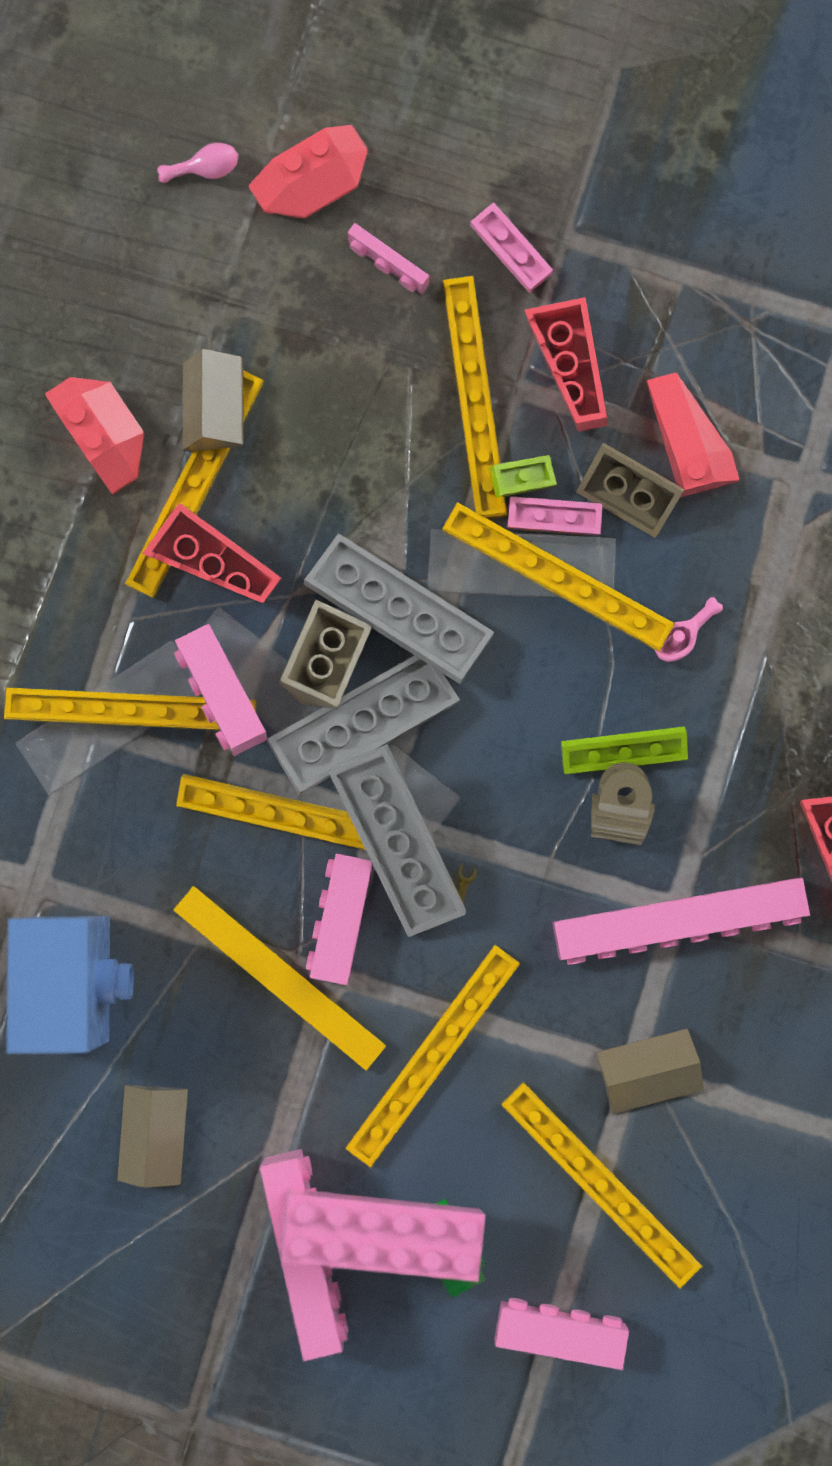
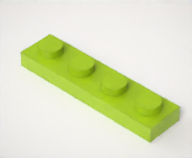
[561,726,688,774]

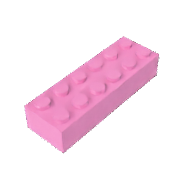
[260,1149,349,1361]
[279,1189,486,1282]

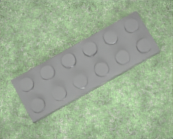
[304,533,494,684]
[267,655,460,795]
[328,744,466,937]

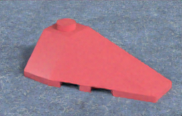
[646,373,740,498]

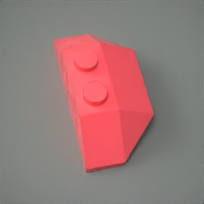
[249,125,368,219]
[45,377,145,495]

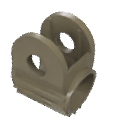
[591,762,655,845]

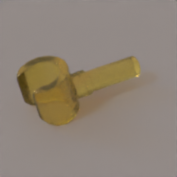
[457,864,477,902]

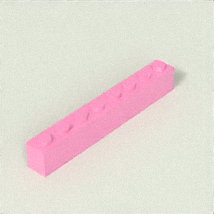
[552,878,810,965]

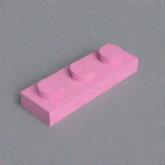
[470,202,553,293]
[347,223,429,294]
[507,496,603,536]

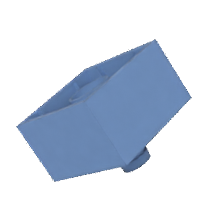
[7,916,134,1053]

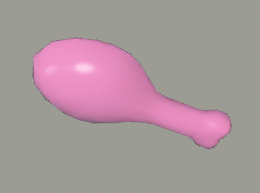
[157,143,238,183]
[655,597,723,662]

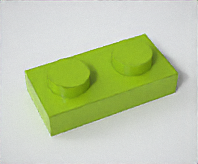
[489,455,557,498]

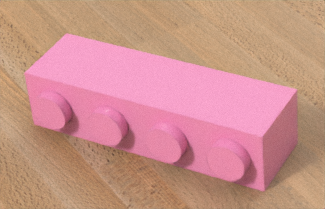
[174,624,267,756]
[306,853,373,985]
[494,1298,629,1370]

